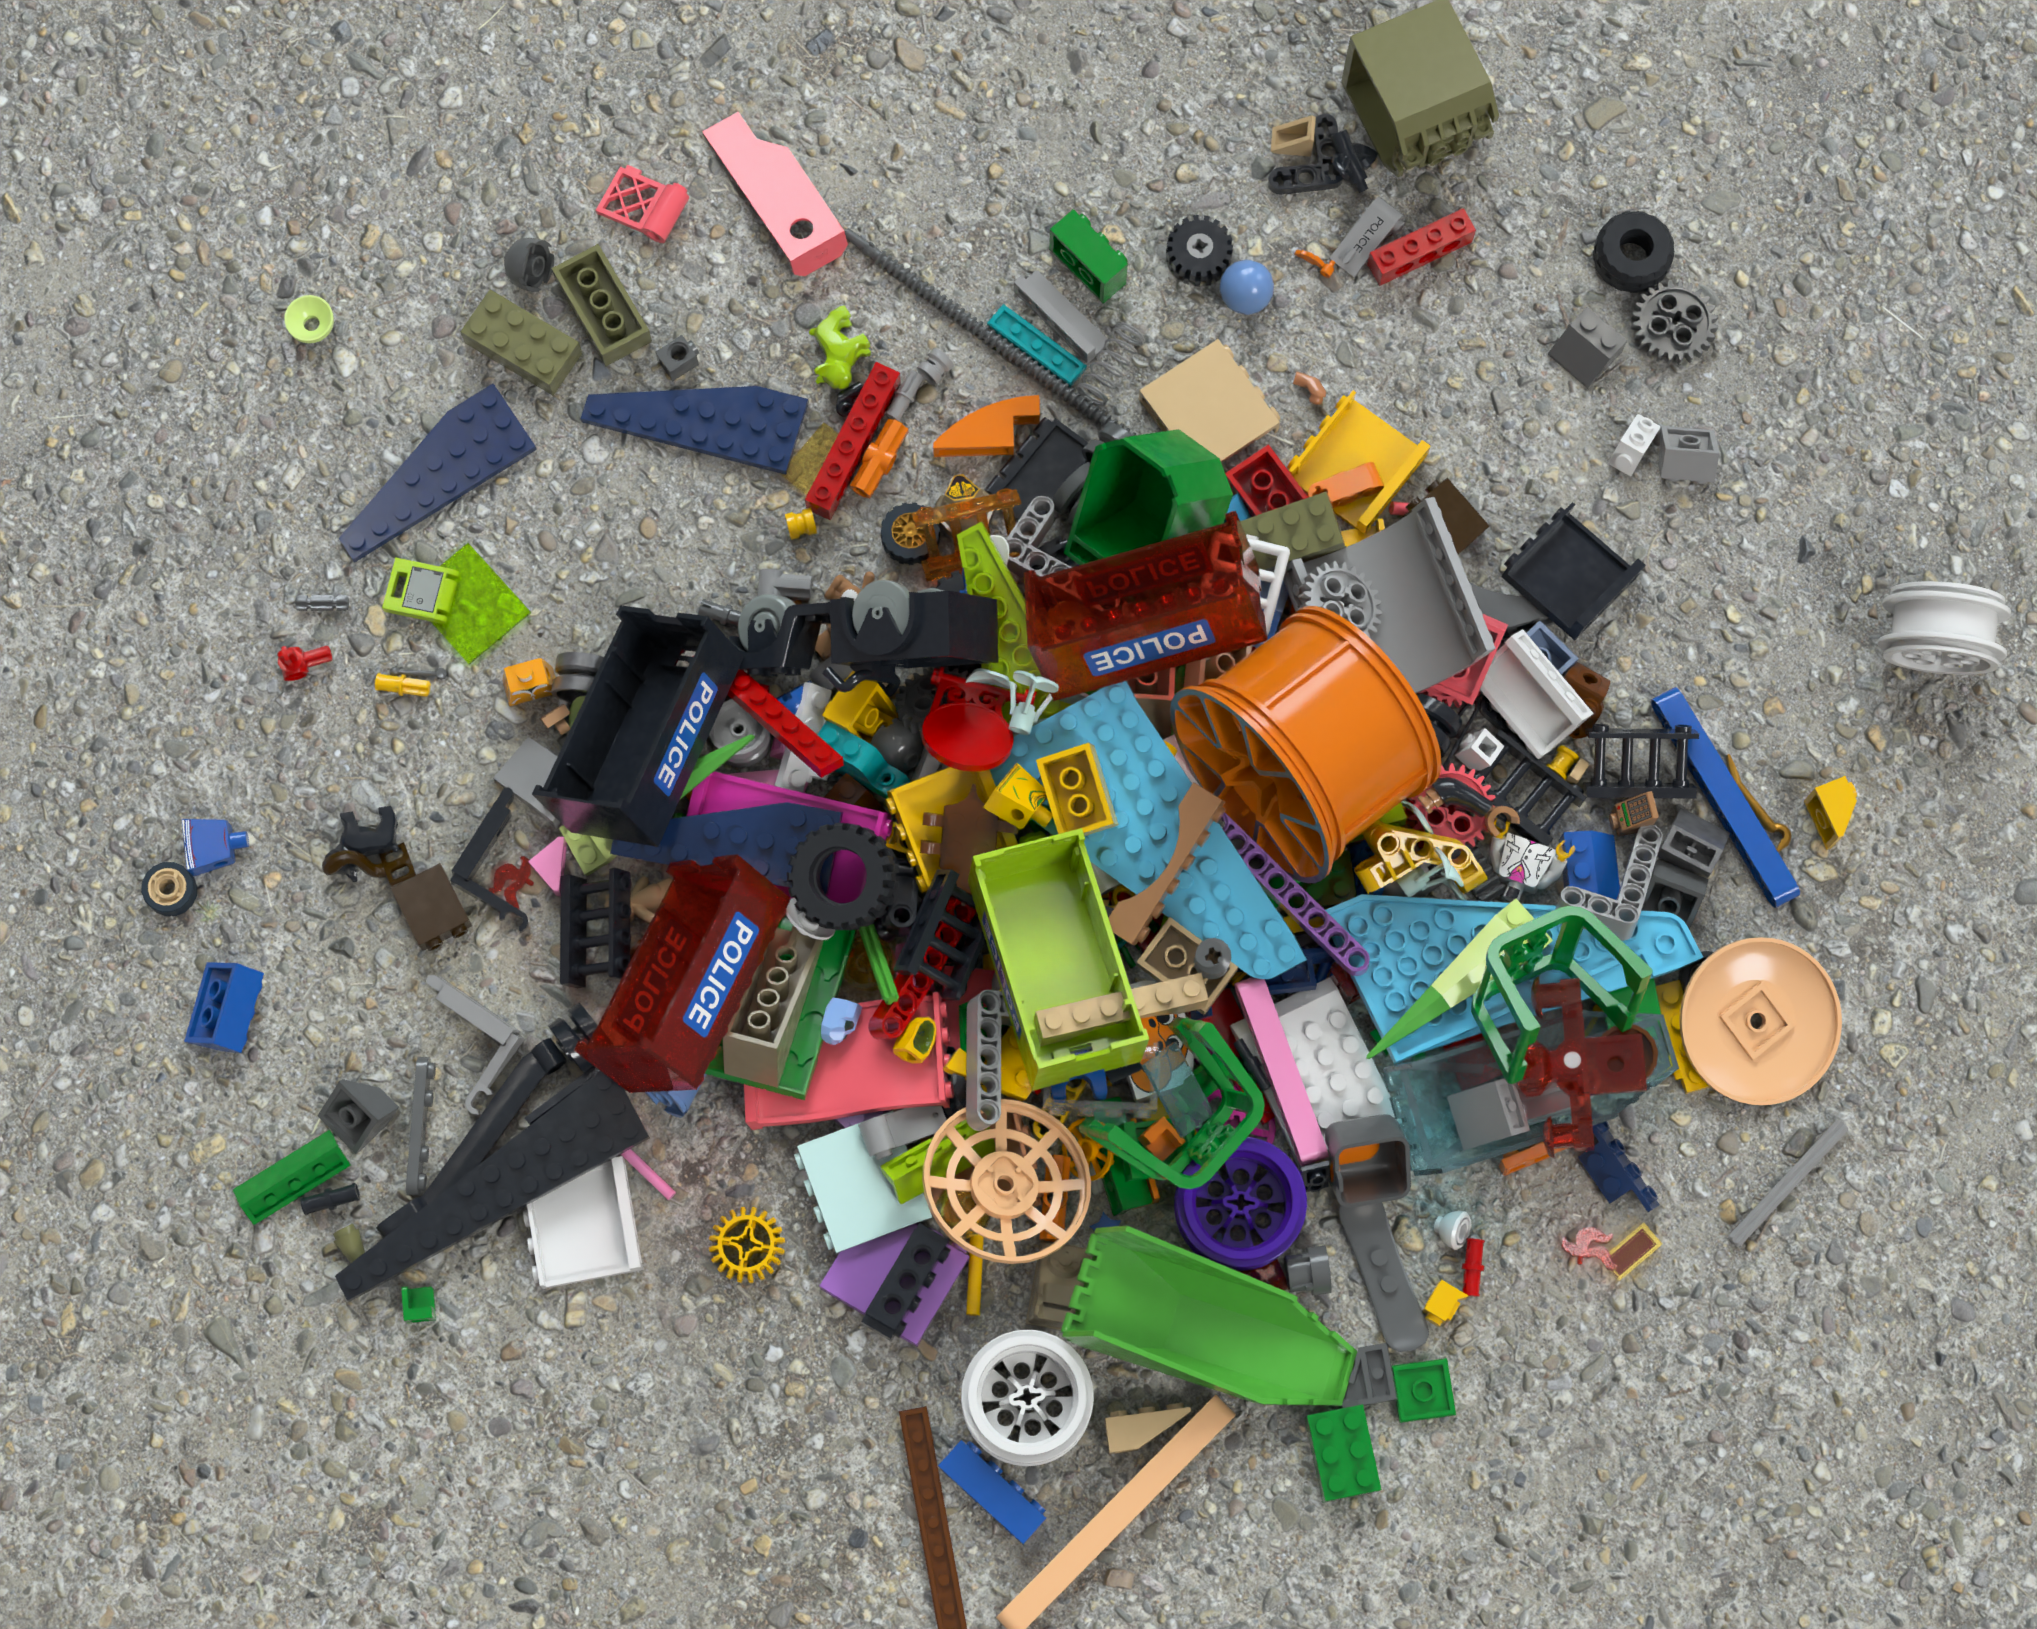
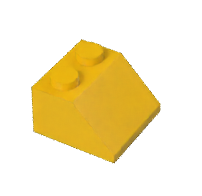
[1804,776,1857,850]

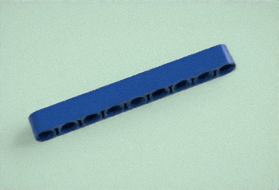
[1651,687,1800,908]

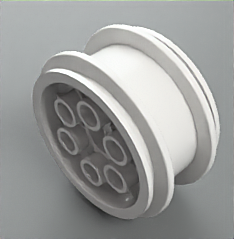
[1878,581,2011,675]
[961,1330,1094,1466]

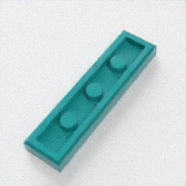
[987,304,1087,388]

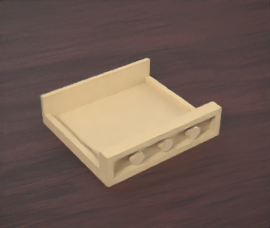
[1139,339,1280,463]

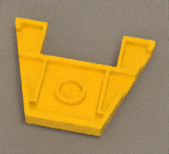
[942,988,1032,1102]

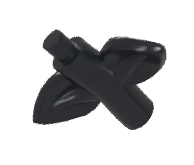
[1330,129,1378,193]

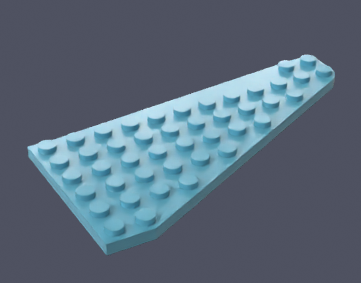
[990,677,1307,979]
[1323,894,1703,1064]

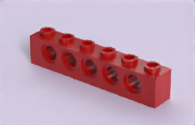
[805,362,901,521]

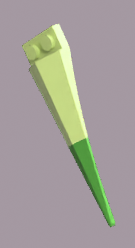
[559,735,755,876]
[1366,898,1553,1059]

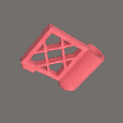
[596,165,689,243]

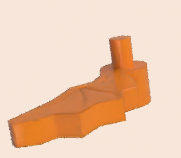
[1294,250,1335,278]

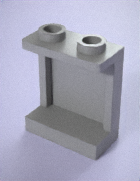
[1447,1078,1530,1150]

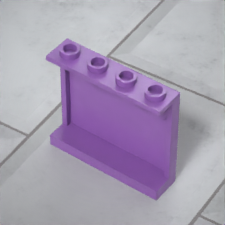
[819,1222,969,1347]

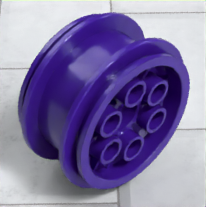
[1174,1137,1307,1271]

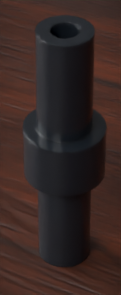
[1233,1038,1271,1092]

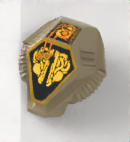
[934,474,996,540]

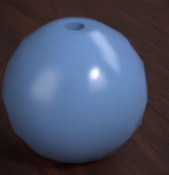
[1220,259,1274,315]

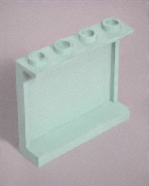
[794,1111,932,1254]

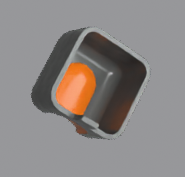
[1325,1114,1411,1207]

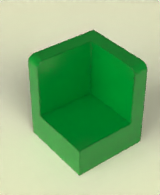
[401,1287,436,1324]

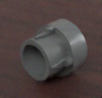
[1284,1245,1332,1296]

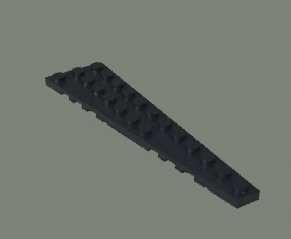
[335,1063,650,1302]

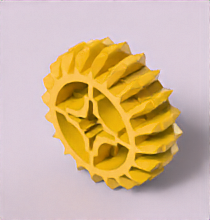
[709,1207,785,1283]

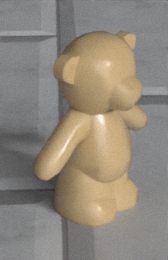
[604,876,680,924]

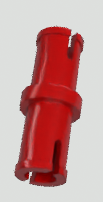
[1462,1238,1485,1297]

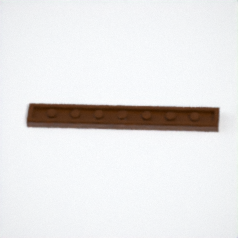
[899,1406,967,1629]

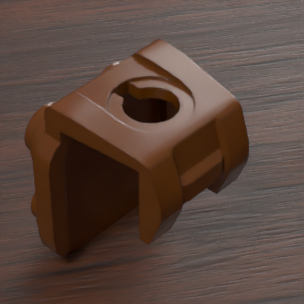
[1564,662,1611,739]

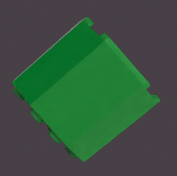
[1064,429,1233,613]

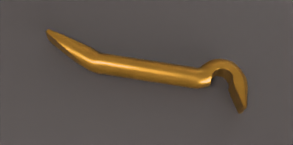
[1726,754,1791,852]

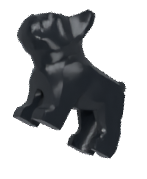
[324,806,399,882]

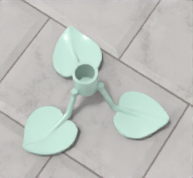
[966,668,1089,735]
[1396,801,1467,900]

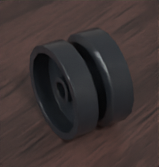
[1416,693,1462,758]
[548,1002,616,1073]

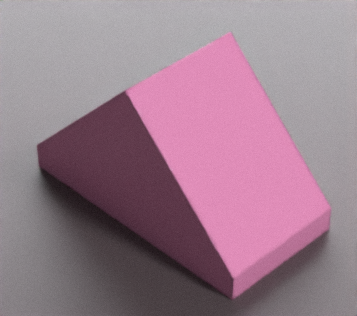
[528,837,567,897]

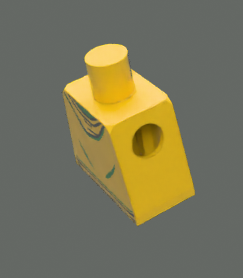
[983,763,1053,829]

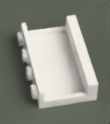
[1479,629,1594,759]

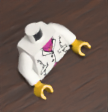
[1489,818,1575,902]

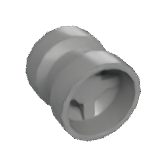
[917,348,954,386]

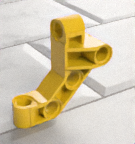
[1354,820,1488,894]

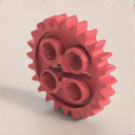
[1406,763,1496,851]

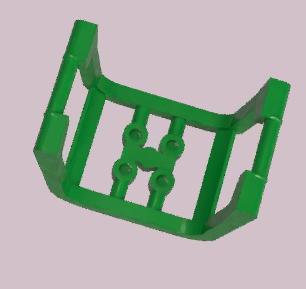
[1471,906,1653,1084]
[1079,1017,1265,1189]

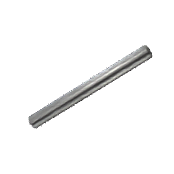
[1728,1120,1848,1247]

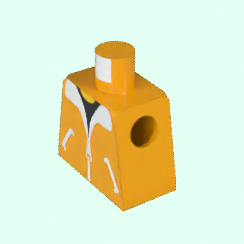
[502,658,555,706]

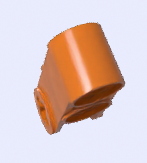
[1307,462,1384,508]

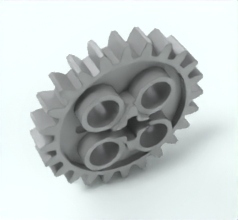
[1298,561,1382,638]

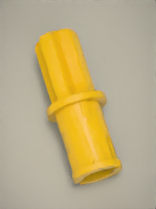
[375,673,431,697]

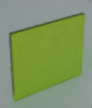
[430,543,531,665]

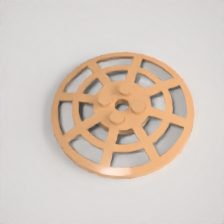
[922,1099,1091,1264]

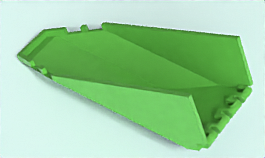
[1061,1226,1357,1405]

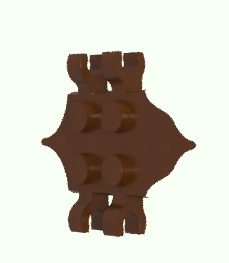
[920,784,1018,906]

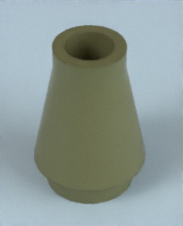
[333,1224,365,1263]

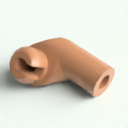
[1293,371,1326,405]

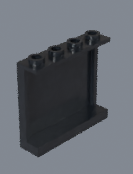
[1501,502,1646,641]

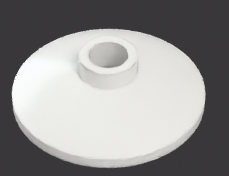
[785,898,835,940]

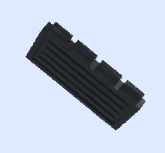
[984,417,1088,533]

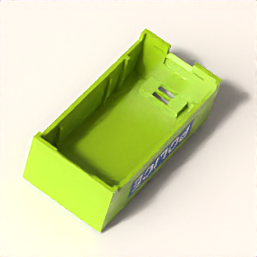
[968,828,1149,1091]

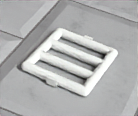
[1191,530,1290,638]

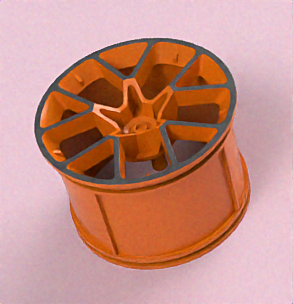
[1170,606,1441,883]

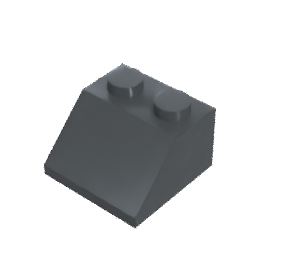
[1548,307,1627,389]
[1641,859,1709,929]

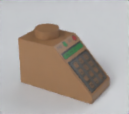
[1609,791,1659,837]

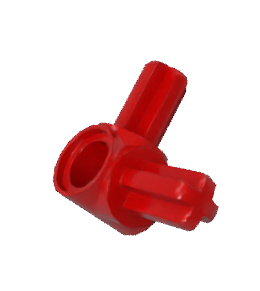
[277,646,333,681]

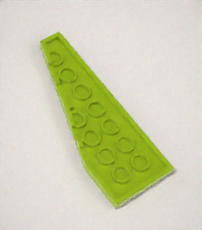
[957,521,1074,723]

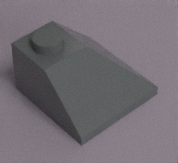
[317,1079,399,1154]

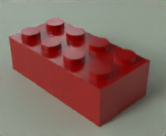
[1225,444,1309,517]

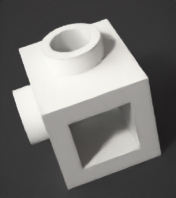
[1455,728,1504,773]

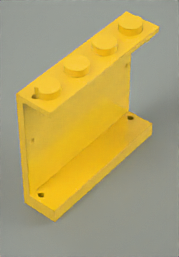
[1287,390,1431,534]

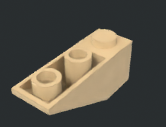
[1105,1403,1191,1454]

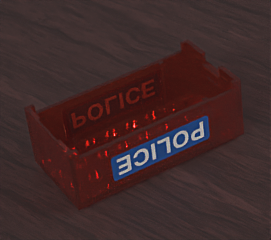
[1024,511,1267,701]
[574,854,791,1093]

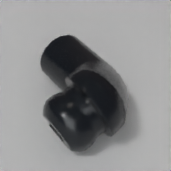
[835,381,863,417]

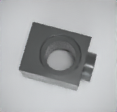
[655,335,699,382]

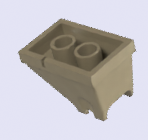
[1025,1240,1093,1331]

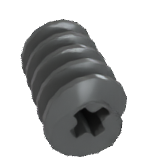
[1194,938,1231,980]

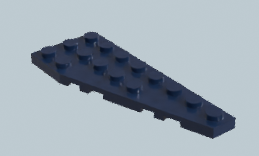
[339,383,537,563]
[580,386,809,475]
[610,802,843,895]

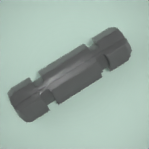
[295,595,349,611]

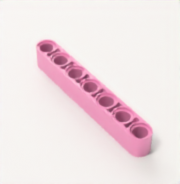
[1234,977,1329,1167]

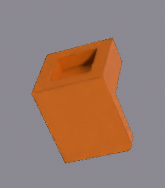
[1137,1116,1186,1161]

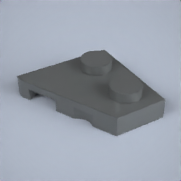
[1342,1343,1398,1408]

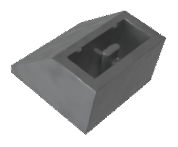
[1657,808,1730,878]

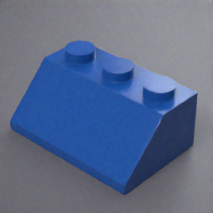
[1559,830,1620,900]
[184,962,264,1053]

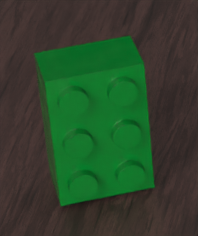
[1049,209,1128,304]
[1304,1404,1382,1503]

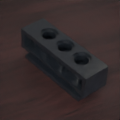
[861,1223,951,1342]

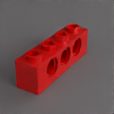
[1367,208,1476,286]

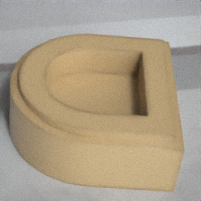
[1566,758,1589,785]

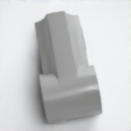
[757,569,812,601]

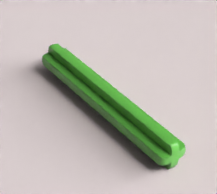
[859,924,899,1005]

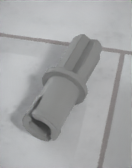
[884,370,923,422]

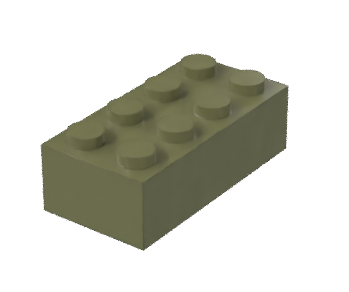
[551,244,652,367]
[460,289,582,396]
[1223,492,1346,583]

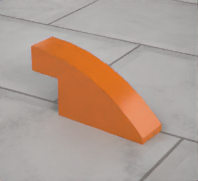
[933,395,1040,457]

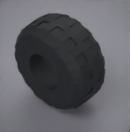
[1593,211,1675,293]

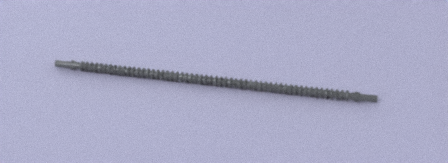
[845,228,1136,436]

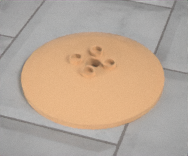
[1679,937,1842,1105]

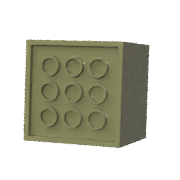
[1341,0,1499,177]

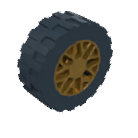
[881,502,940,565]

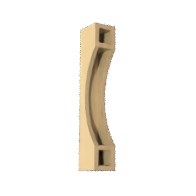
[1034,973,1209,1046]

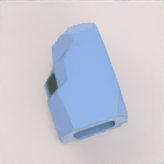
[821,997,862,1045]

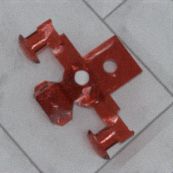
[1514,976,1647,1159]

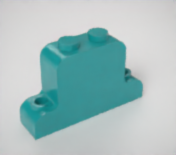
[817,721,911,799]

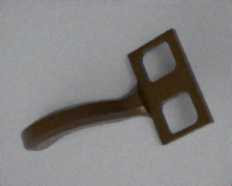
[322,842,416,886]

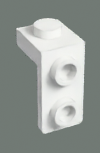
[1608,414,1660,476]

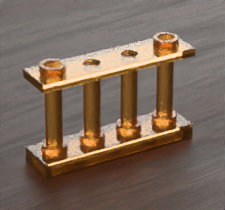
[911,489,1022,582]

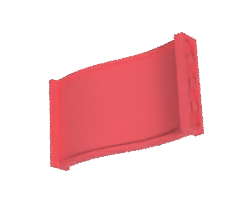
[744,992,954,1130]

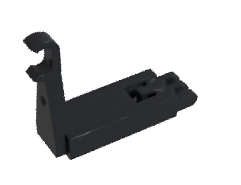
[450,787,529,933]

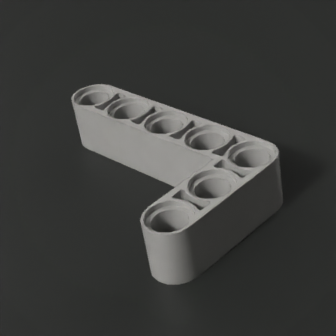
[1006,496,1120,622]
[1555,825,1663,941]
[966,990,1012,1131]

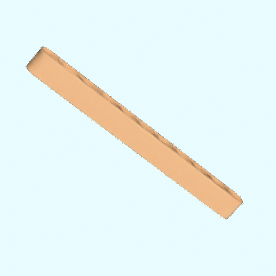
[996,1395,1236,1629]

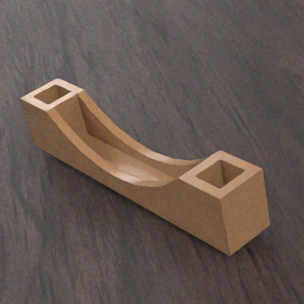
[1109,782,1226,945]

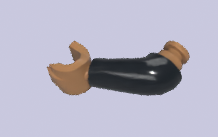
[1417,777,1520,837]

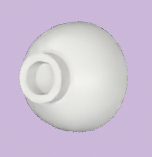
[1434,1211,1471,1250]

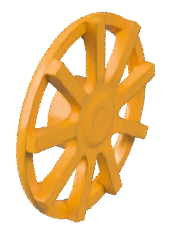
[1062,1118,1114,1181]

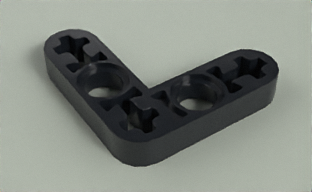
[1268,114,1343,195]

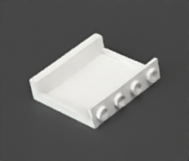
[523,1156,643,1289]

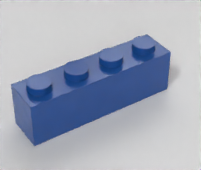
[938,1440,1046,1545]

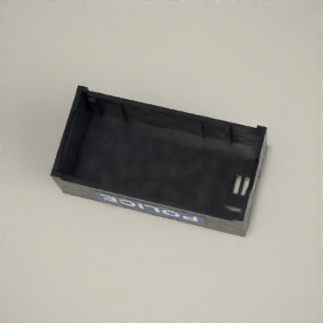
[532,605,744,847]

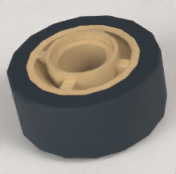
[141,862,197,916]

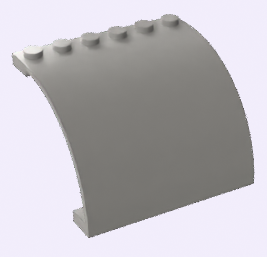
[1283,497,1496,693]

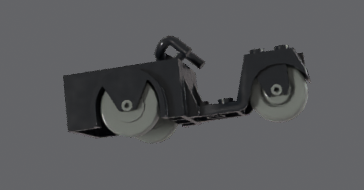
[729,580,998,697]

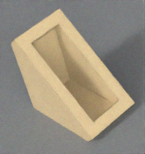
[1271,115,1316,157]

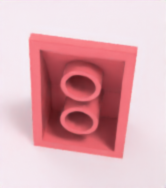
[1432,614,1508,705]

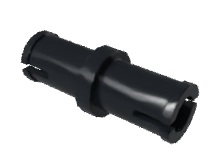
[300,1183,360,1215]

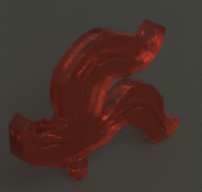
[489,856,534,914]
[1561,1227,1617,1271]

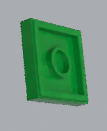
[1392,1358,1456,1423]

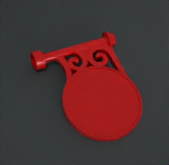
[921,667,1037,772]

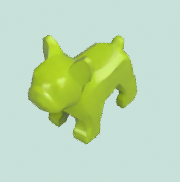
[809,305,871,389]

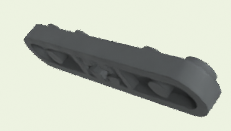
[406,1057,436,1196]

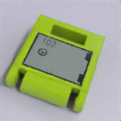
[382,557,459,624]

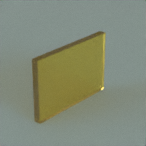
[780,422,839,495]

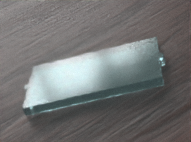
[1142,1042,1214,1138]

